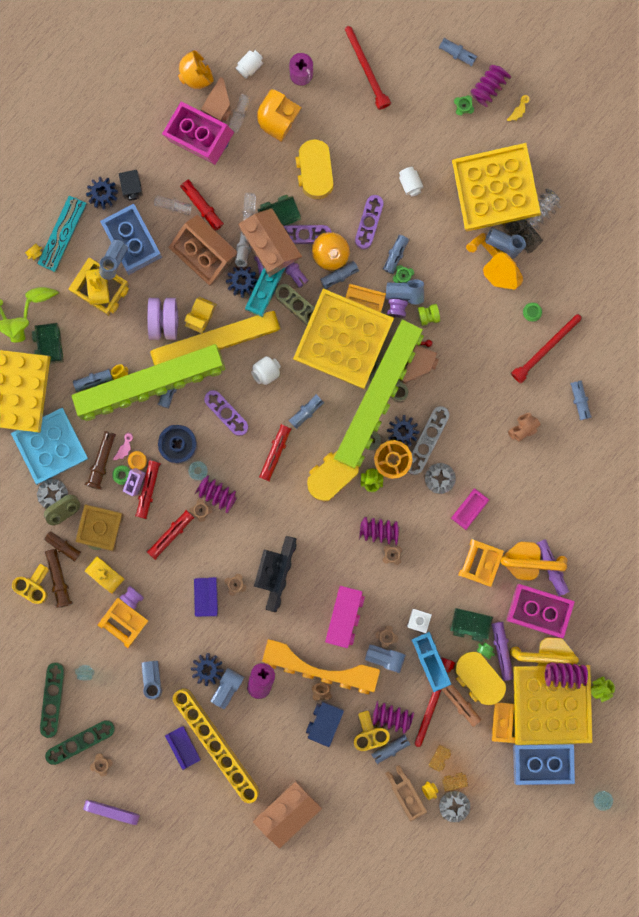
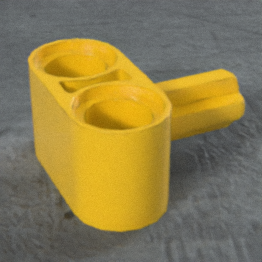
[86,269,110,306]
[85,556,125,594]
[12,564,49,604]
[353,711,390,751]

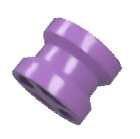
[387,299,408,318]
[120,586,144,609]

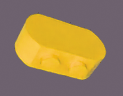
[295,139,333,199]
[307,451,359,502]
[455,652,506,705]

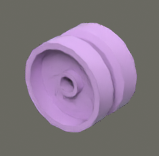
[147,298,179,340]

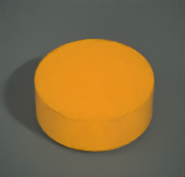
[128,451,147,470]

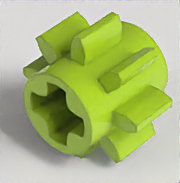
[361,468,384,492]
[591,676,615,702]

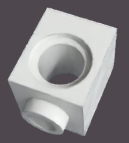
[407,609,432,633]

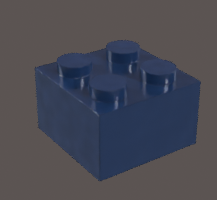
[306,700,344,747]

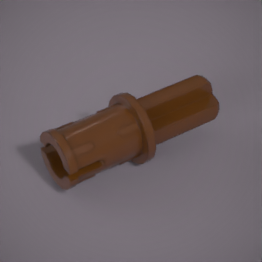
[44,531,81,562]

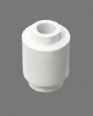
[235,50,263,79]
[399,167,423,197]

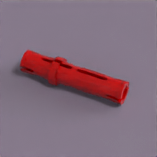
[180,179,224,231]
[259,424,292,482]
[135,461,161,519]
[147,510,195,560]

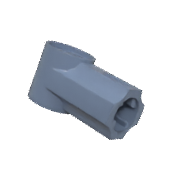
[485,227,526,259]
[99,239,128,280]
[386,279,424,305]
[365,645,406,673]
[141,661,163,700]
[210,668,245,709]

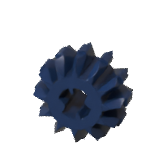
[86,177,119,210]
[226,266,258,298]
[387,415,419,447]
[191,653,224,686]

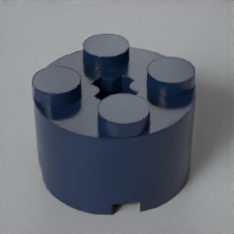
[158,425,198,465]

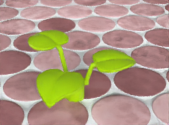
[0,287,59,343]

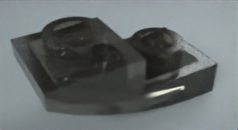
[502,219,543,253]

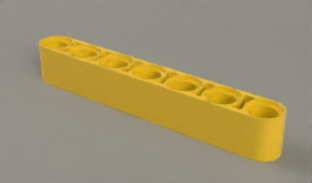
[150,311,281,366]
[173,688,260,803]

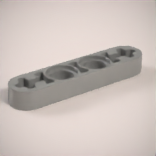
[408,406,449,475]

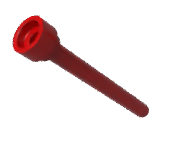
[345,26,392,110]
[511,314,582,384]
[414,657,456,747]

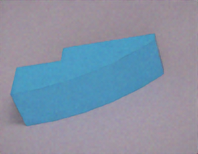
[412,632,452,692]

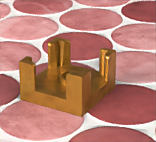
[75,504,124,552]

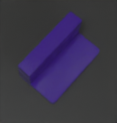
[194,577,218,617]
[165,725,201,770]

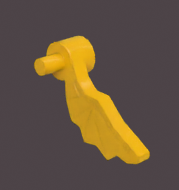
[507,95,530,121]

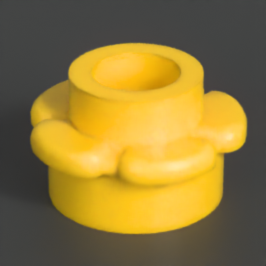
[25,243,42,260]
[111,364,129,380]
[421,781,438,800]

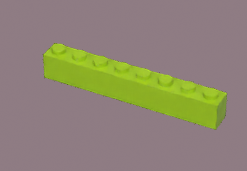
[334,320,424,469]
[71,344,226,421]

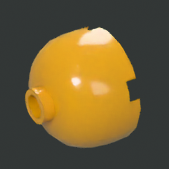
[178,50,214,89]
[312,232,350,271]
[374,440,413,479]

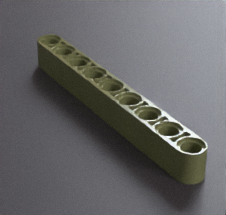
[275,284,409,402]

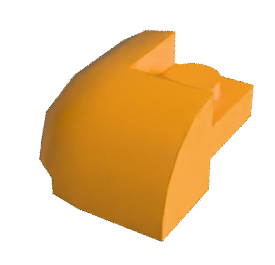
[257,89,302,142]

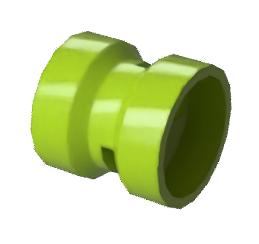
[418,304,441,326]

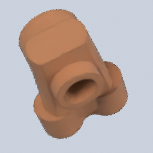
[508,413,541,442]

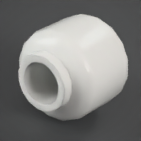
[251,356,281,385]

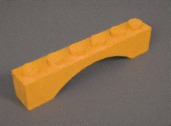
[262,639,380,695]

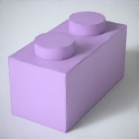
[123,468,146,496]

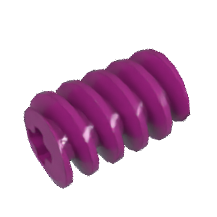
[289,53,313,86]
[470,65,511,107]
[194,475,237,514]
[359,516,400,546]
[545,662,588,689]
[247,663,275,699]
[372,701,414,734]

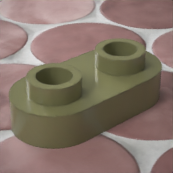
[44,495,80,525]

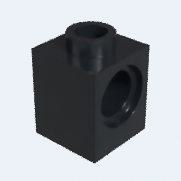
[118,170,143,201]

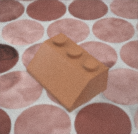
[238,209,302,277]
[168,215,237,286]
[253,780,322,849]

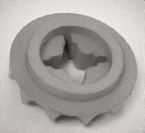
[425,463,456,494]
[37,479,68,509]
[439,791,470,822]

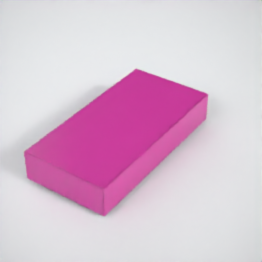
[451,488,489,530]

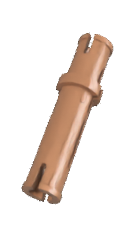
[441,685,481,727]

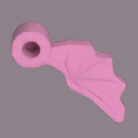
[113,433,133,460]

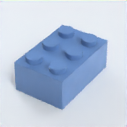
[100,204,162,275]
[513,744,575,785]

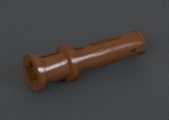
[85,431,116,490]
[45,549,73,608]

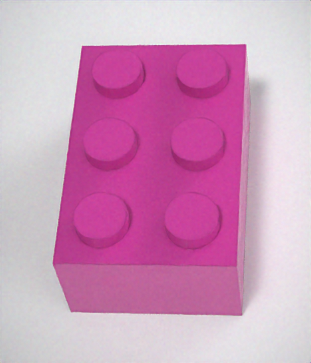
[162,101,234,165]
[506,584,575,639]
[325,586,365,648]

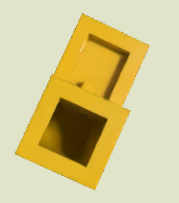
[184,296,217,334]

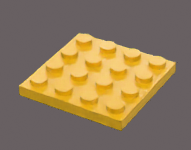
[452,143,541,232]
[293,289,394,389]
[0,350,51,433]
[513,665,592,745]

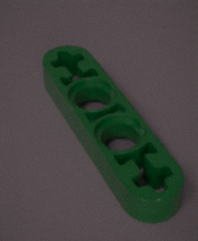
[40,662,65,738]
[45,720,115,765]

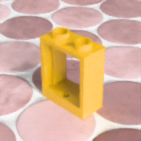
[68,258,130,316]

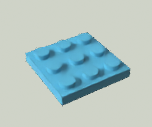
[11,408,88,485]

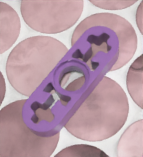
[355,195,383,249]
[283,225,331,244]
[204,390,248,436]
[83,800,140,825]

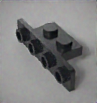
[254,536,297,613]

